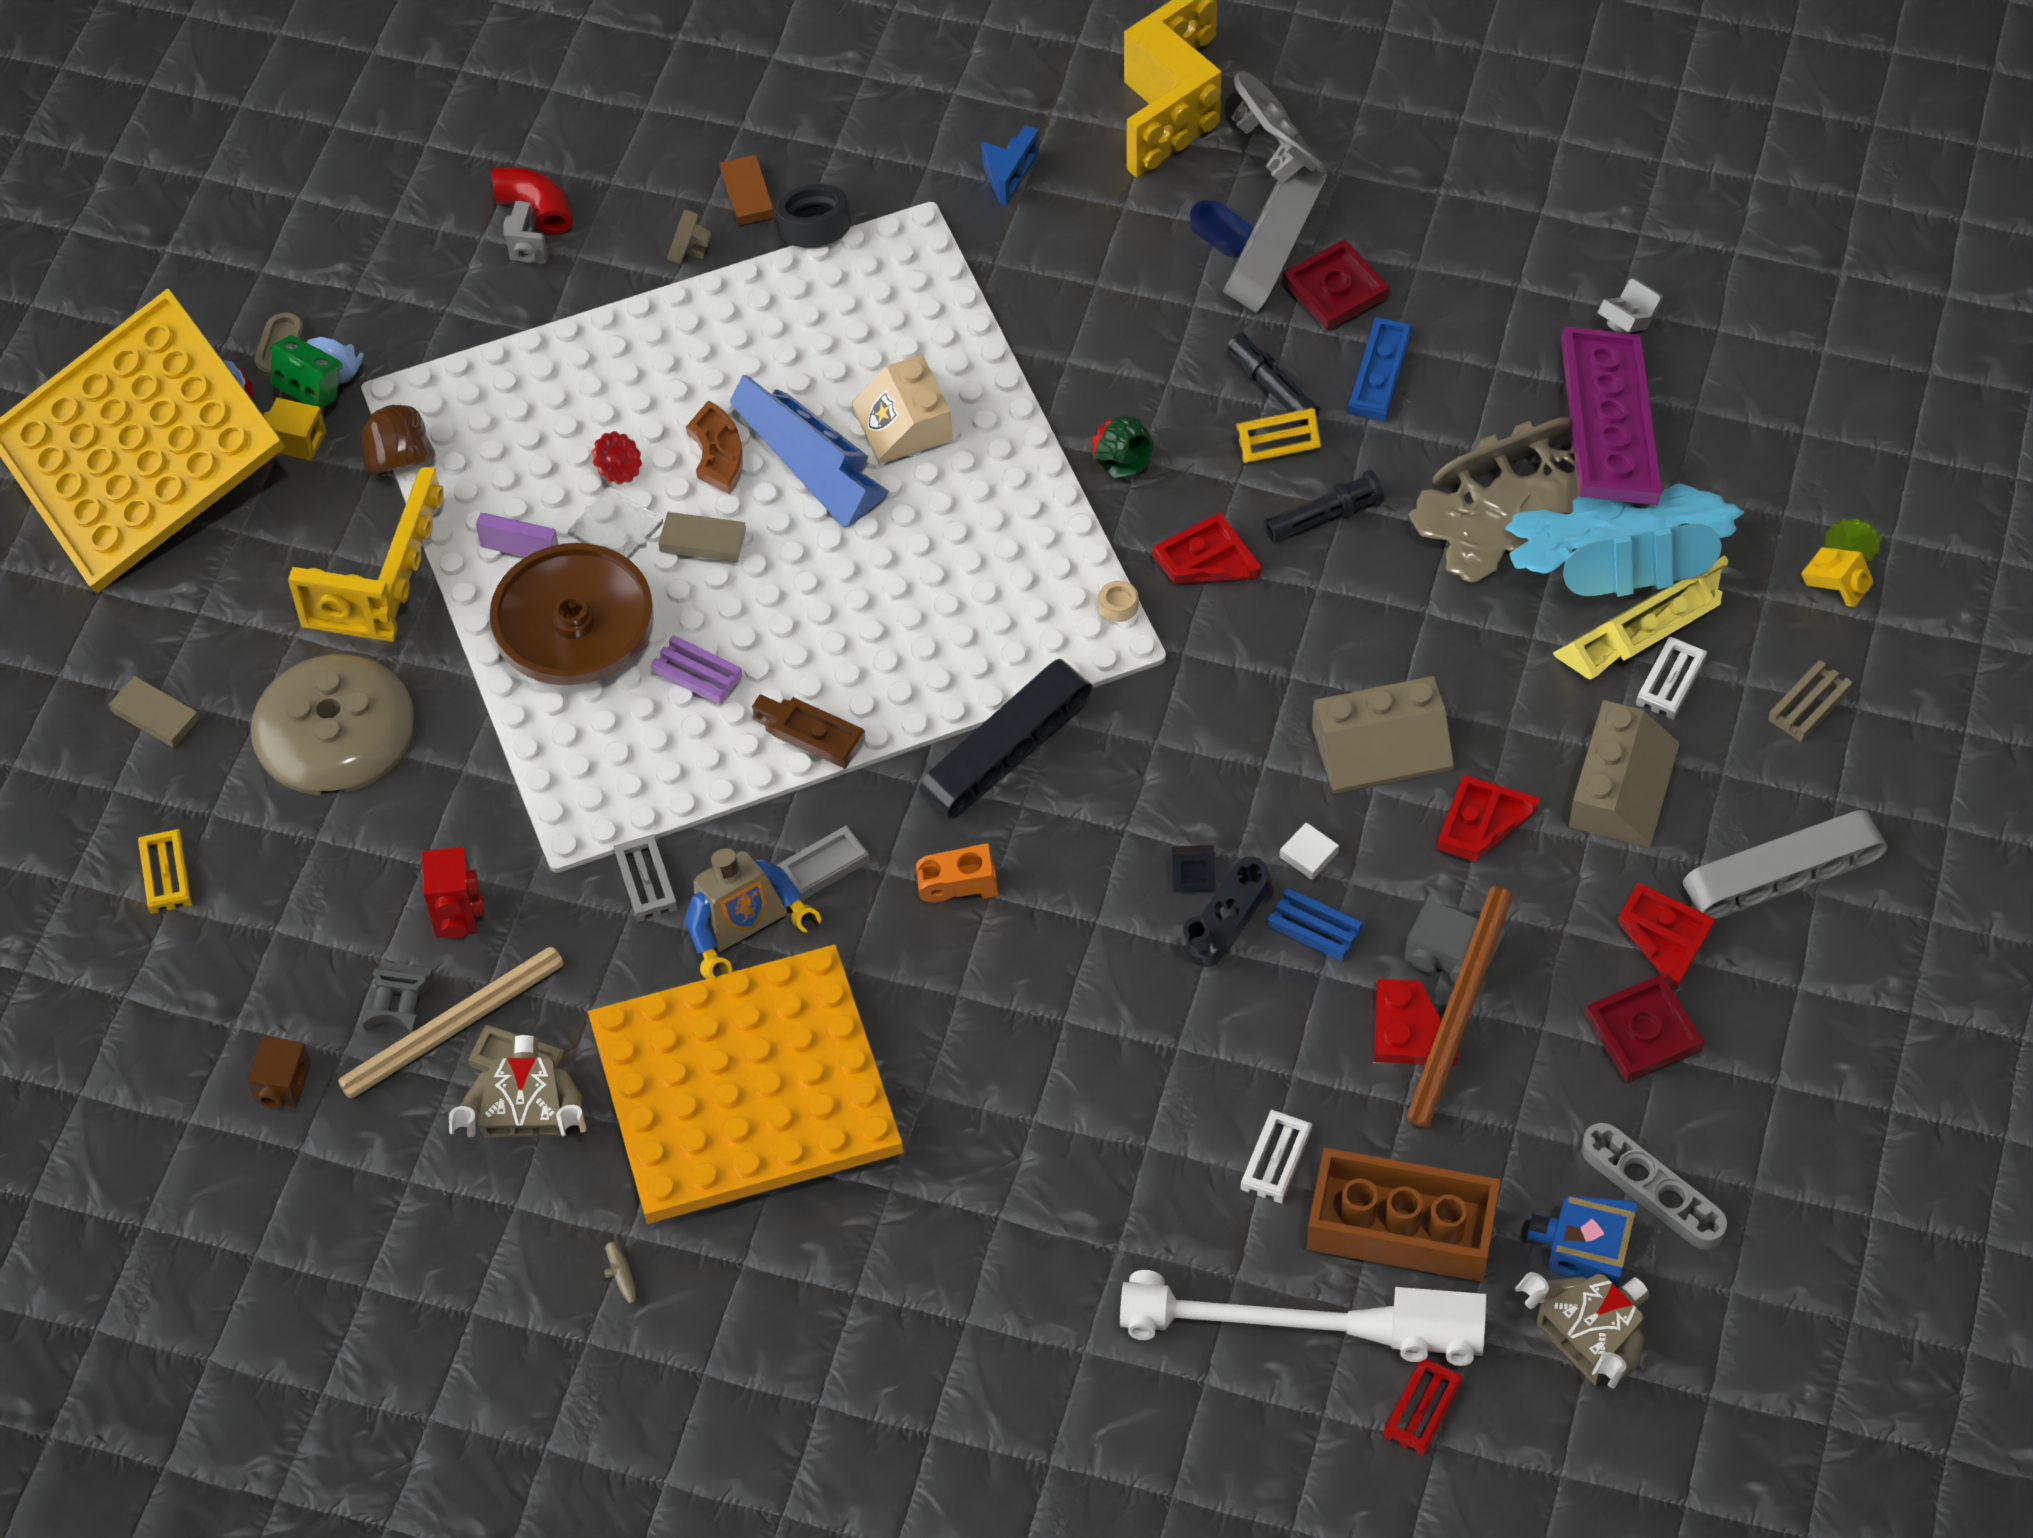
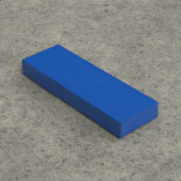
[1348,317,1413,422]

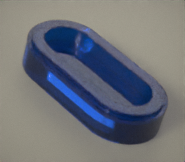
[1190,200,1253,258]

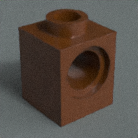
[247,1036,312,1109]

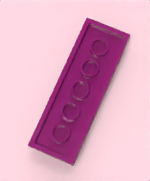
[1561,326,1662,505]

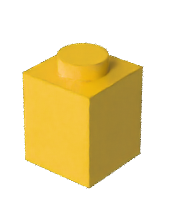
[264,398,326,461]

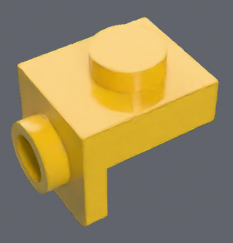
[1801,547,1873,607]

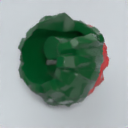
[1091,415,1154,479]

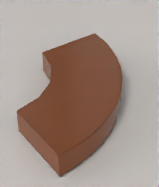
[686,400,743,494]

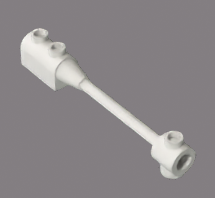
[1120,1270,1486,1366]

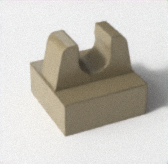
[667,209,712,265]

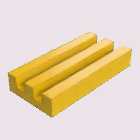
[1236,408,1321,463]
[138,829,192,914]

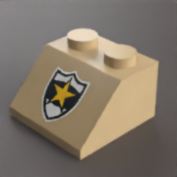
[852,354,953,464]

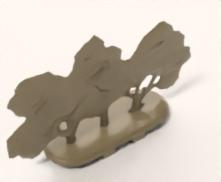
[1409,417,1579,582]

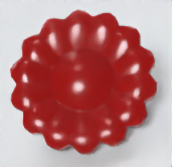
[591,431,642,485]

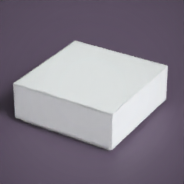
[1279,823,1339,880]

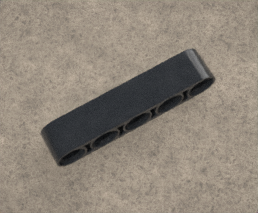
[919,659,1093,819]

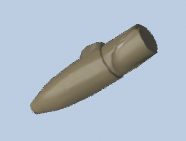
[604,1241,636,1304]

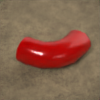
[491,167,573,235]

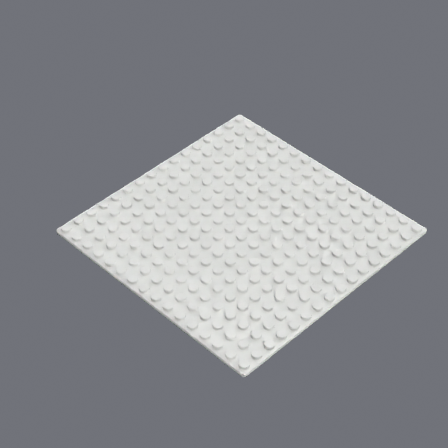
[361,202,1166,873]

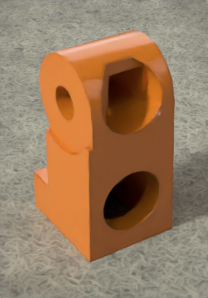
[916,843,999,903]

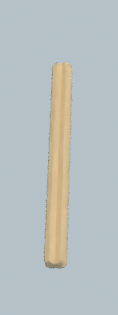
[338,947,564,1098]

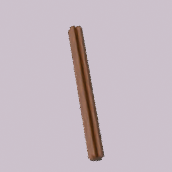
[1407,886,1512,1128]

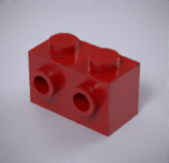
[422,846,485,939]

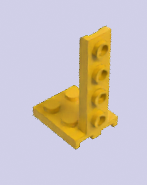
[288,467,444,642]

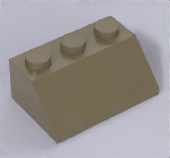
[1312,676,1454,794]
[1568,700,1680,848]

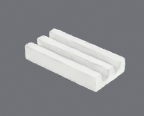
[1636,636,1707,720]
[1241,1110,1312,1204]

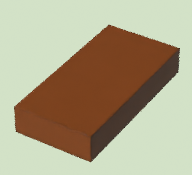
[720,154,774,226]

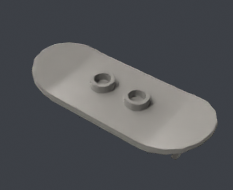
[1231,71,1328,184]

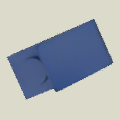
[981,125,1039,206]

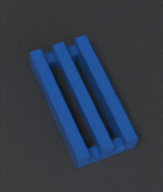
[1267,887,1363,962]

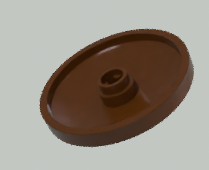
[490,543,654,685]

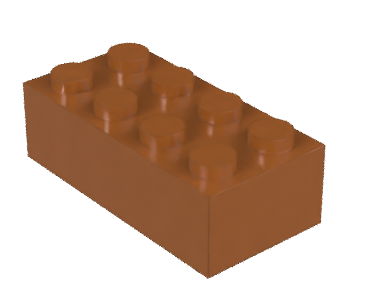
[1306,1147,1501,1282]

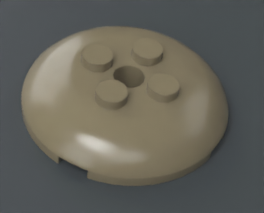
[251,654,414,795]

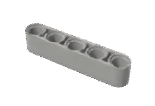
[1223,166,1327,313]
[1682,810,1888,920]

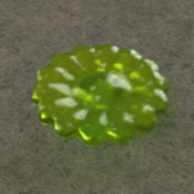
[1824,518,1881,561]

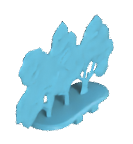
[1505,483,1745,597]

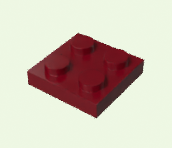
[1282,239,1390,331]
[1584,974,1705,1083]

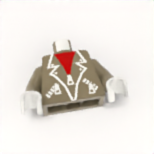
[449,1035,587,1138]
[1515,1272,1650,1389]

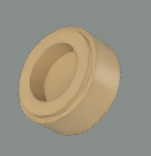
[1098,581,1139,622]

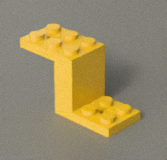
[1124,0,1222,178]

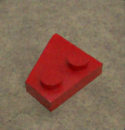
[1152,512,1262,584]
[1436,774,1540,862]
[1618,882,1715,989]
[1374,978,1459,1067]

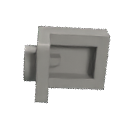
[503,201,548,264]
[1597,278,1663,333]

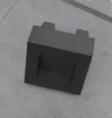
[1171,845,1215,892]

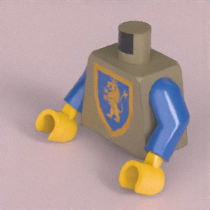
[685,848,821,981]

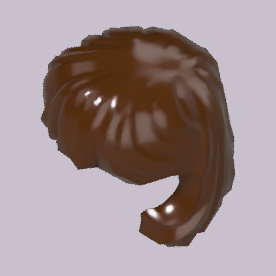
[362,405,436,476]

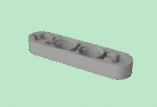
[1581,1123,1727,1250]

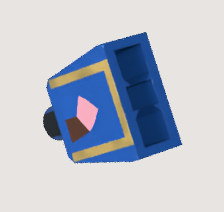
[1527,1196,1637,1288]

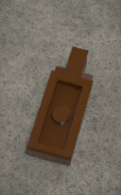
[752,694,865,769]

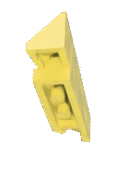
[1553,555,1728,680]

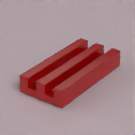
[1382,1358,1463,1457]

